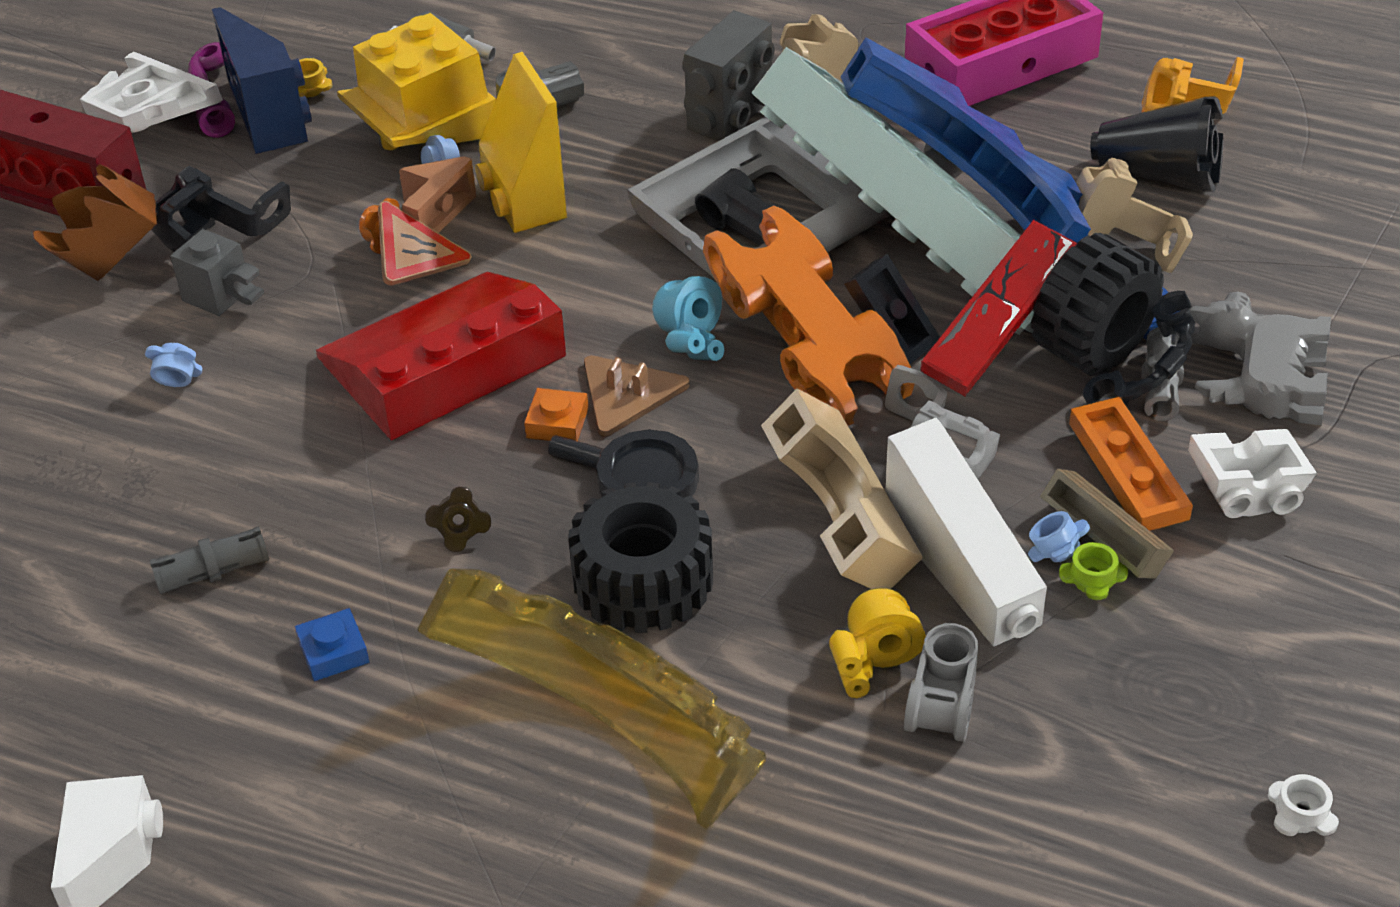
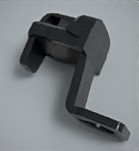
[151,166,291,252]

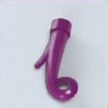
[187,42,235,138]

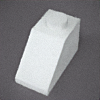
[51,775,163,907]

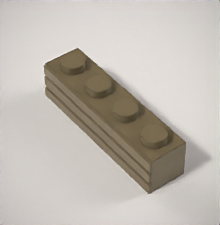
[1040,469,1174,579]

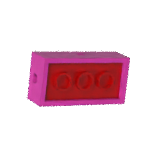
[905,0,1104,106]

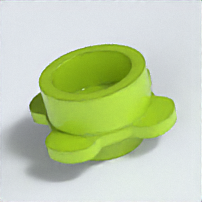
[1059,542,1128,600]

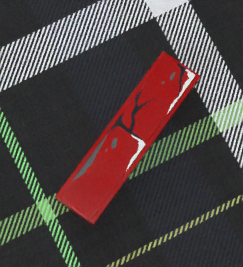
[920,220,1077,397]

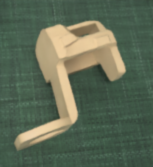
[780,14,858,85]
[1076,158,1193,273]

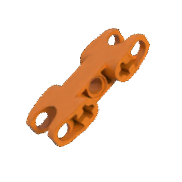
[703,206,915,426]

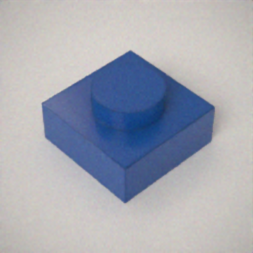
[294,608,370,681]

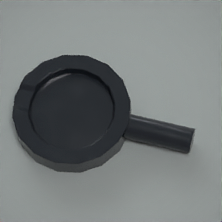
[548,429,699,498]

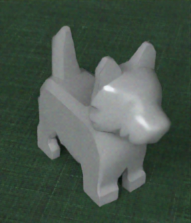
[1189,292,1331,425]

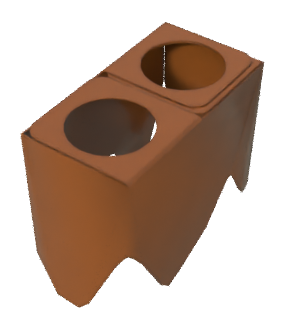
[33,164,157,281]

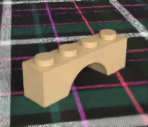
[761,388,923,589]

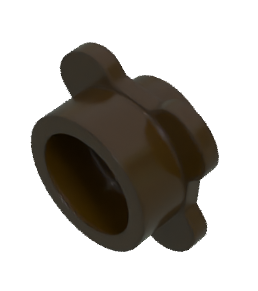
[425,486,492,552]

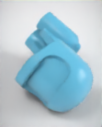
[652,276,724,361]

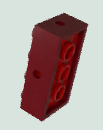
[0,90,147,216]

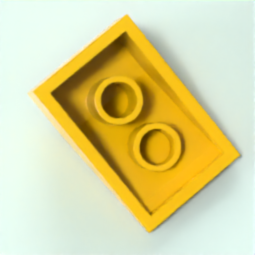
[475,52,567,233]

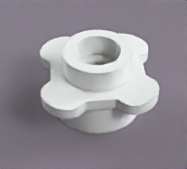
[1268,774,1339,836]

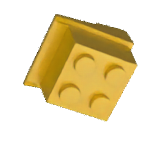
[337,13,496,150]

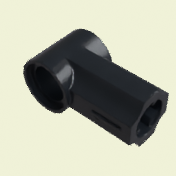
[695,168,791,246]

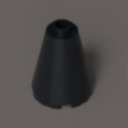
[1090,96,1224,192]

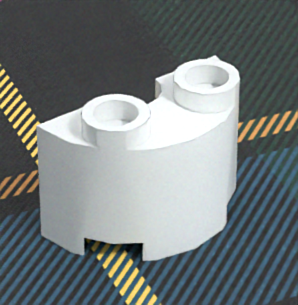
[1188,429,1317,518]

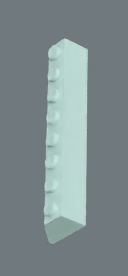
[752,47,1034,335]

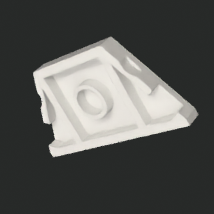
[80,52,223,133]

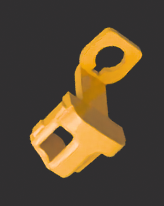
[1141,57,1244,114]

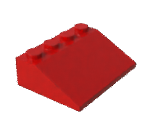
[316,272,566,441]

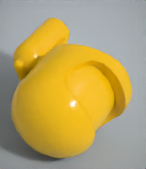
[829,588,926,698]

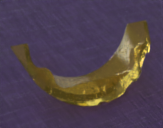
[418,568,766,830]

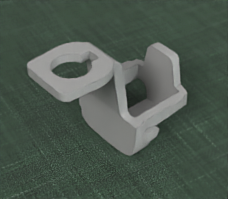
[885,365,1000,480]

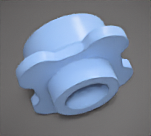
[145,343,203,387]
[1028,511,1090,562]

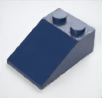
[212,7,312,154]

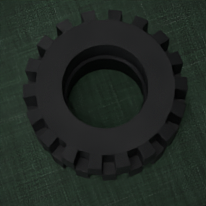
[1031,233,1164,376]
[568,482,713,633]

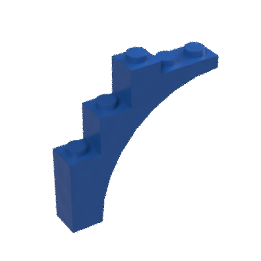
[840,37,1091,243]

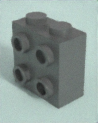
[682,10,775,141]

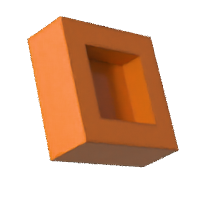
[524,388,589,441]

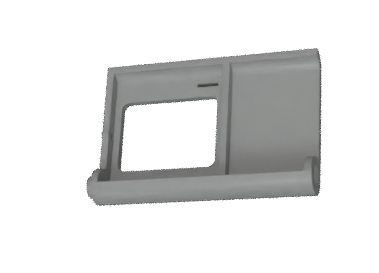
[628,78,962,278]

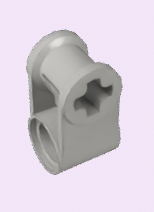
[904,623,978,742]

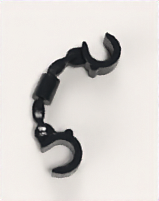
[1083,290,1196,406]

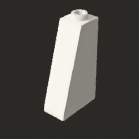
[885,418,1047,647]

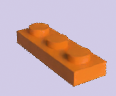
[1069,397,1193,531]

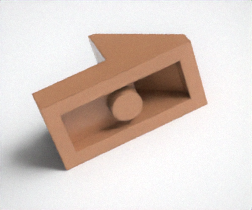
[399,156,476,233]

